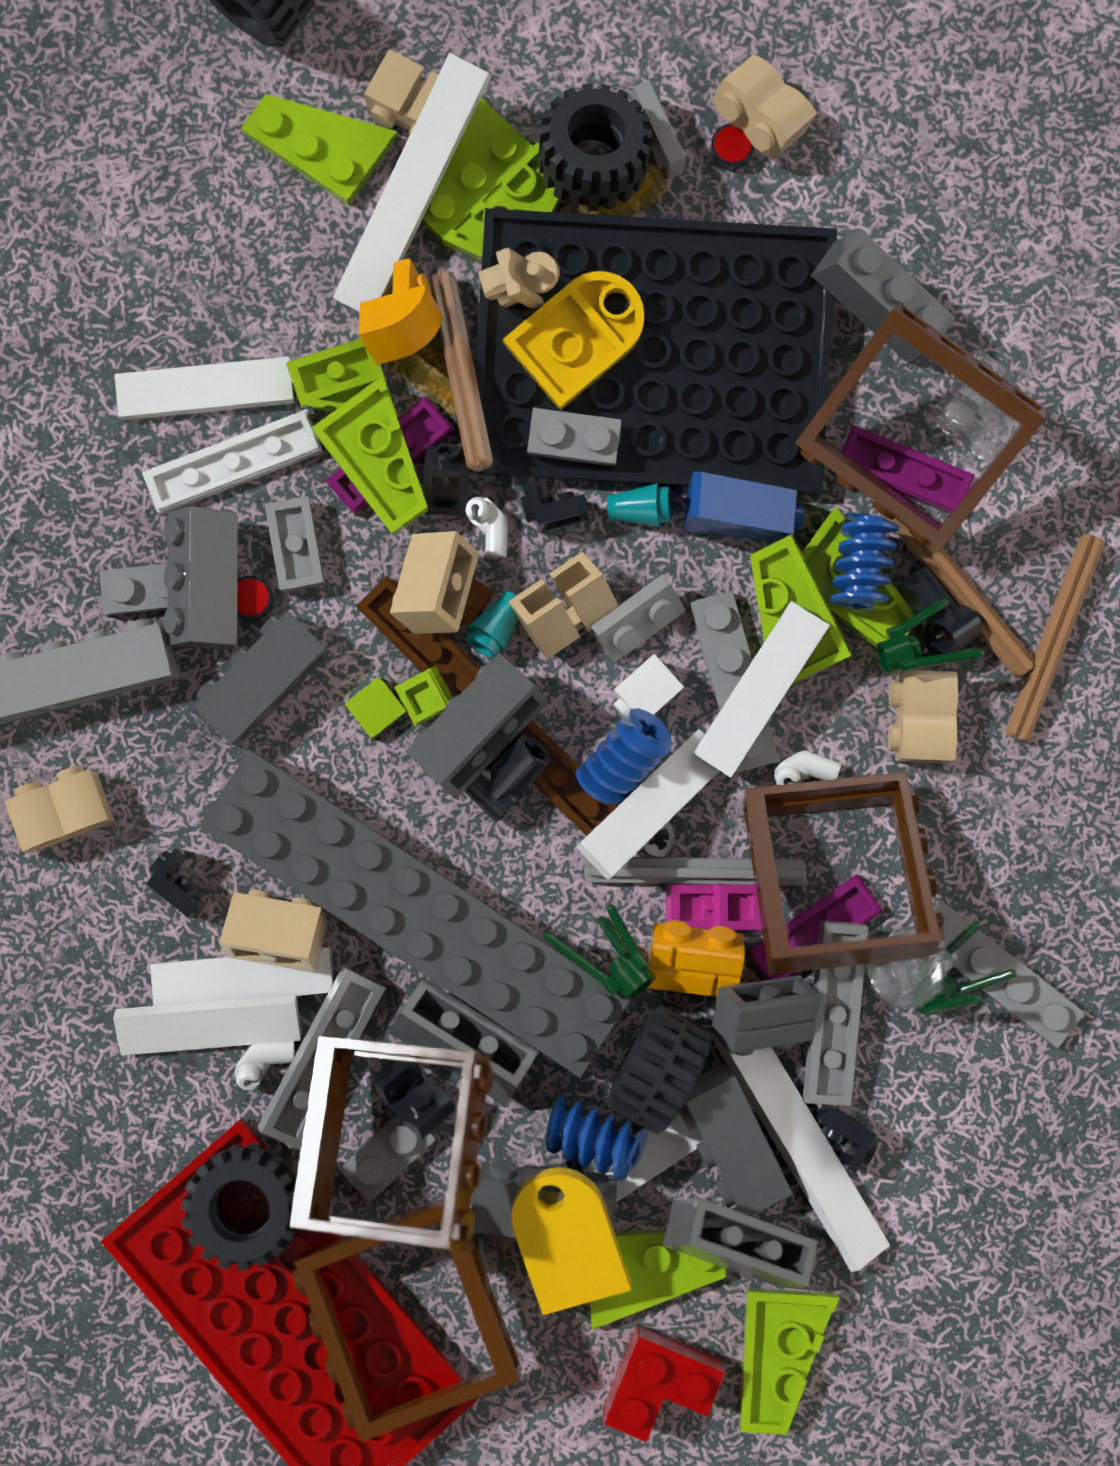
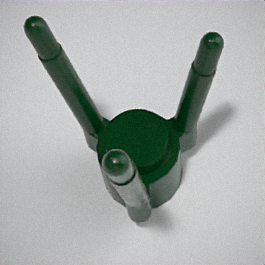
[877,598,985,677]
[543,904,656,1000]
[908,921,1017,1016]

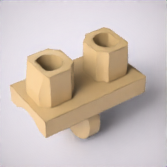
[479,248,559,310]

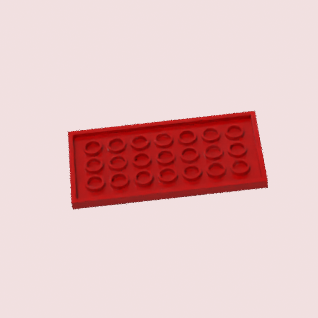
[100,1117,478,1466]

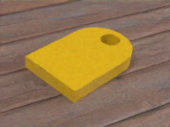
[503,271,644,410]
[511,1167,631,1315]

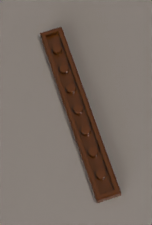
[356,576,619,837]

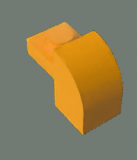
[359,258,443,365]

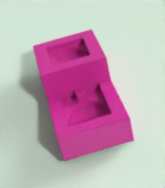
[666,885,762,930]

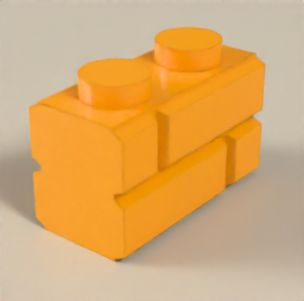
[647,920,745,997]

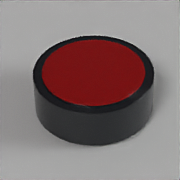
[710,123,754,171]
[237,575,274,621]

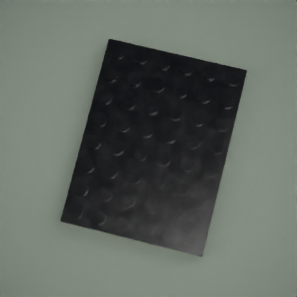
[469,208,838,495]

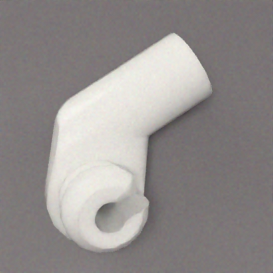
[465,497,508,559]
[774,750,841,785]
[234,1041,295,1090]

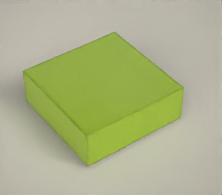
[394,665,453,726]
[345,677,408,739]

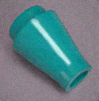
[607,483,672,527]
[465,591,518,659]

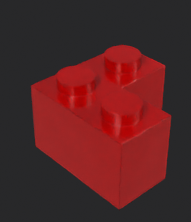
[602,1324,725,1443]

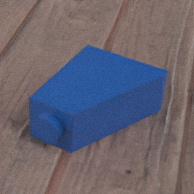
[684,471,803,541]

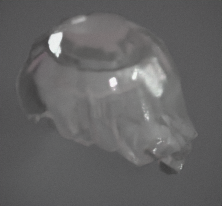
[867,925,955,1009]

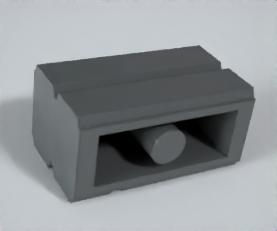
[712,975,820,1056]

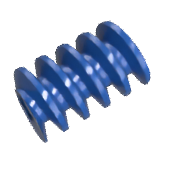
[830,513,900,612]
[576,708,672,805]
[545,1095,647,1181]

